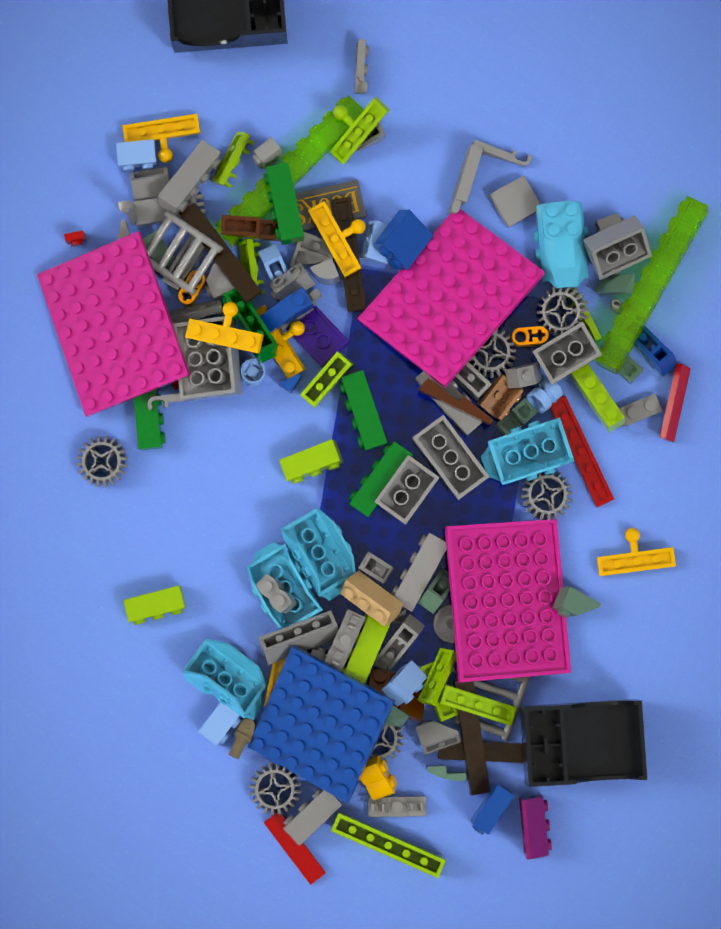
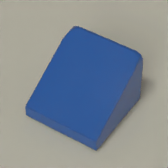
[279,374,301,393]

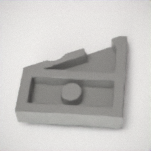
[289,231,333,266]

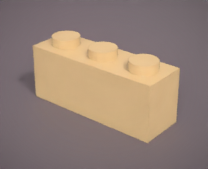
[340,571,404,627]

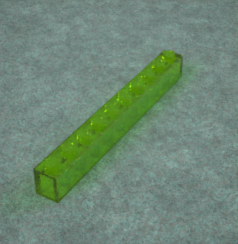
[215,95,364,248]
[595,196,709,375]

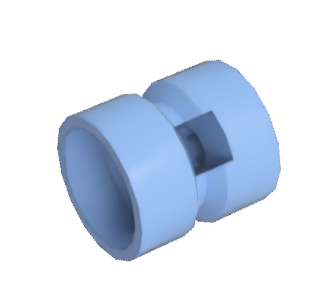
[240,359,265,387]
[526,377,563,413]

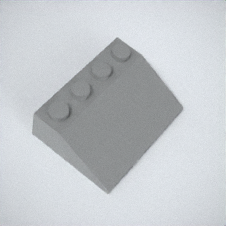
[173,316,242,400]

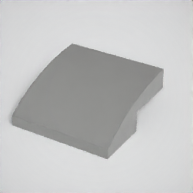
[489,176,541,228]

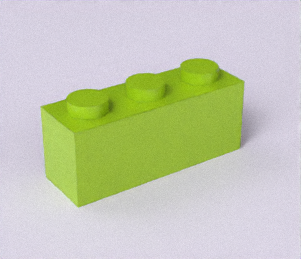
[300,351,354,408]
[279,439,343,484]
[123,585,186,625]

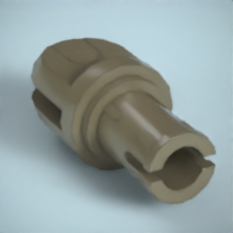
[228,718,257,759]

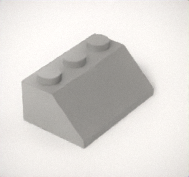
[583,216,652,280]
[532,322,602,385]
[374,455,440,525]

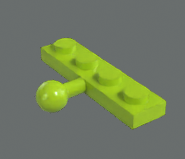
[330,97,390,165]

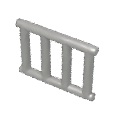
[146,210,223,295]
[454,676,530,741]

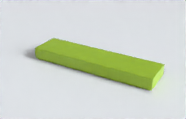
[438,684,517,726]

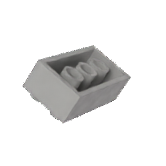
[412,415,489,501]

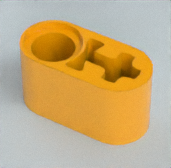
[178,270,206,306]
[511,326,549,347]

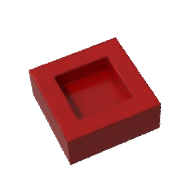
[64,230,87,246]

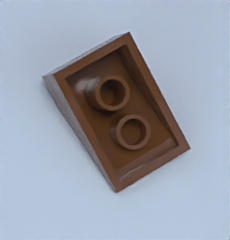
[369,668,425,722]

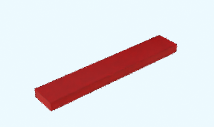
[550,396,614,508]

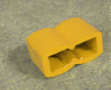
[360,756,397,800]

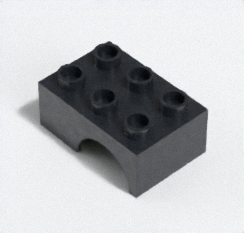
[167,0,288,53]
[520,699,647,787]

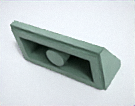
[595,275,635,295]

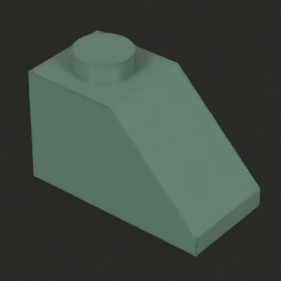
[418,568,450,614]
[553,586,601,618]

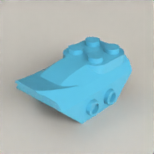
[534,201,589,288]
[481,418,574,485]
[281,508,356,601]
[246,542,323,629]
[182,639,267,720]

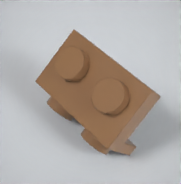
[478,374,524,421]

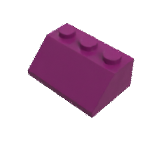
[519,795,552,860]

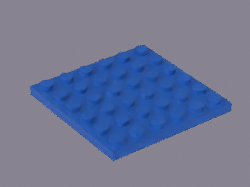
[248,645,396,803]

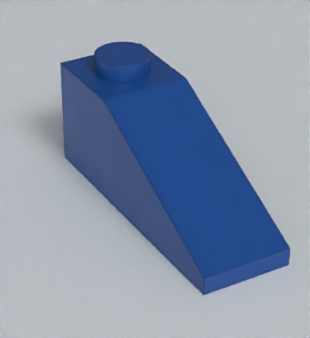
[260,287,315,333]
[623,319,677,377]

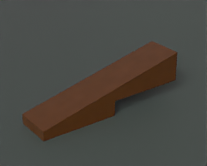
[221,215,297,244]
[418,377,494,426]

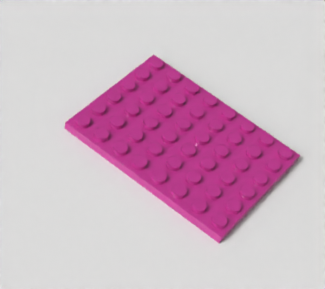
[358,209,545,388]
[37,231,190,417]
[445,519,571,683]

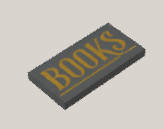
[295,180,366,231]

